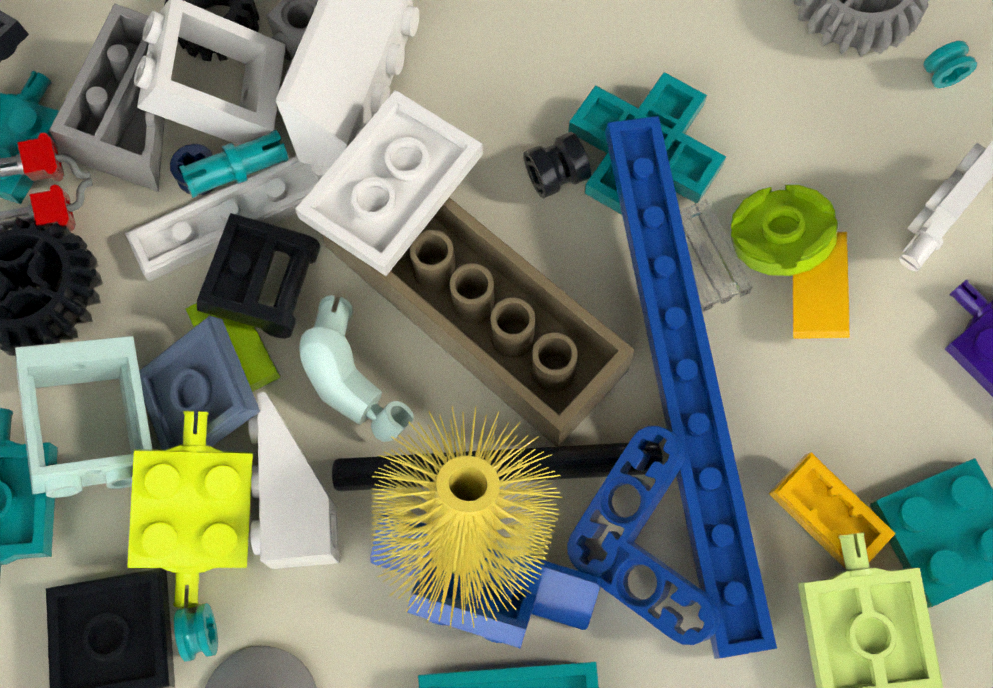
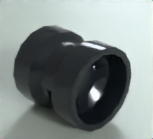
[523,132,591,199]

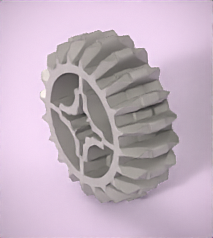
[794,0,929,57]

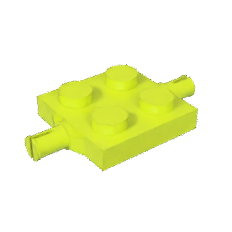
[127,411,253,608]

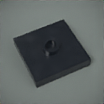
[46,568,175,688]

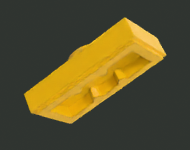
[768,452,896,568]

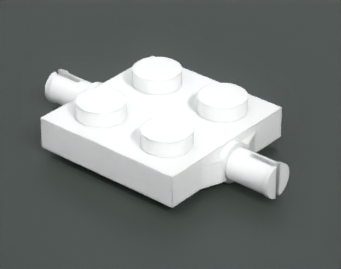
[899,141,993,272]

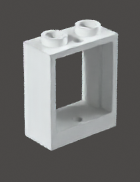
[134,0,286,145]

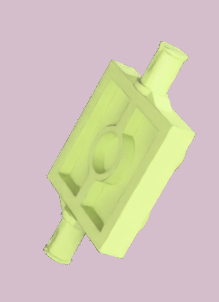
[798,533,943,688]

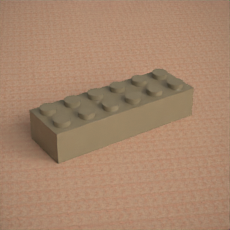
[321,197,635,447]

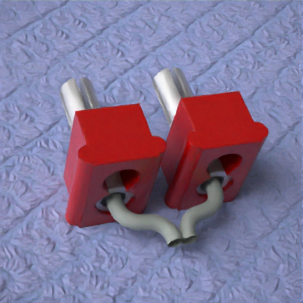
[0,133,93,231]

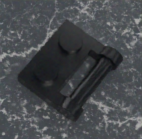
[197,213,321,339]

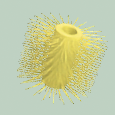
[371,406,563,628]

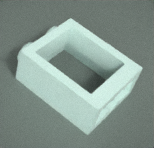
[15,336,152,498]

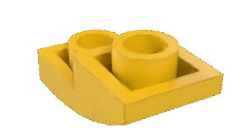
[793,232,850,339]

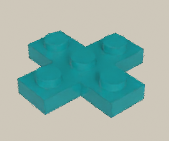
[568,72,726,215]

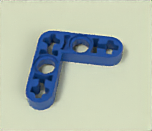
[567,426,720,645]

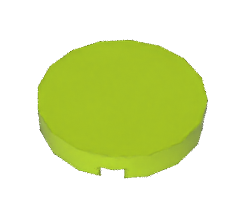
[731,185,838,276]

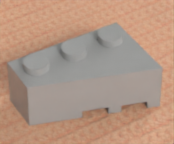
[50,3,165,192]

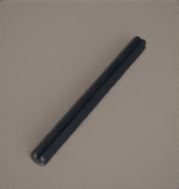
[332,441,663,491]

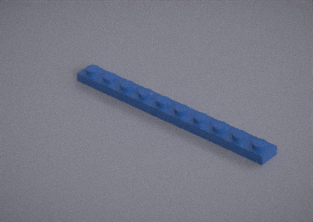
[605,116,777,659]

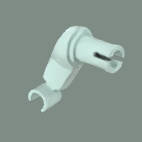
[299,295,414,442]

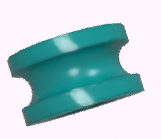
[923,41,977,88]
[174,603,218,662]

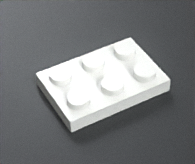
[295,90,483,276]

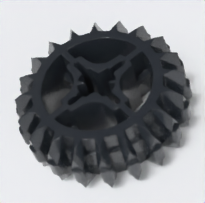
[0,217,103,357]

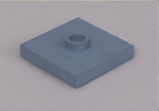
[139,316,260,450]

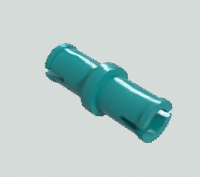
[179,130,289,198]

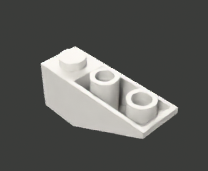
[249,392,339,569]

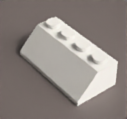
[275,0,419,168]

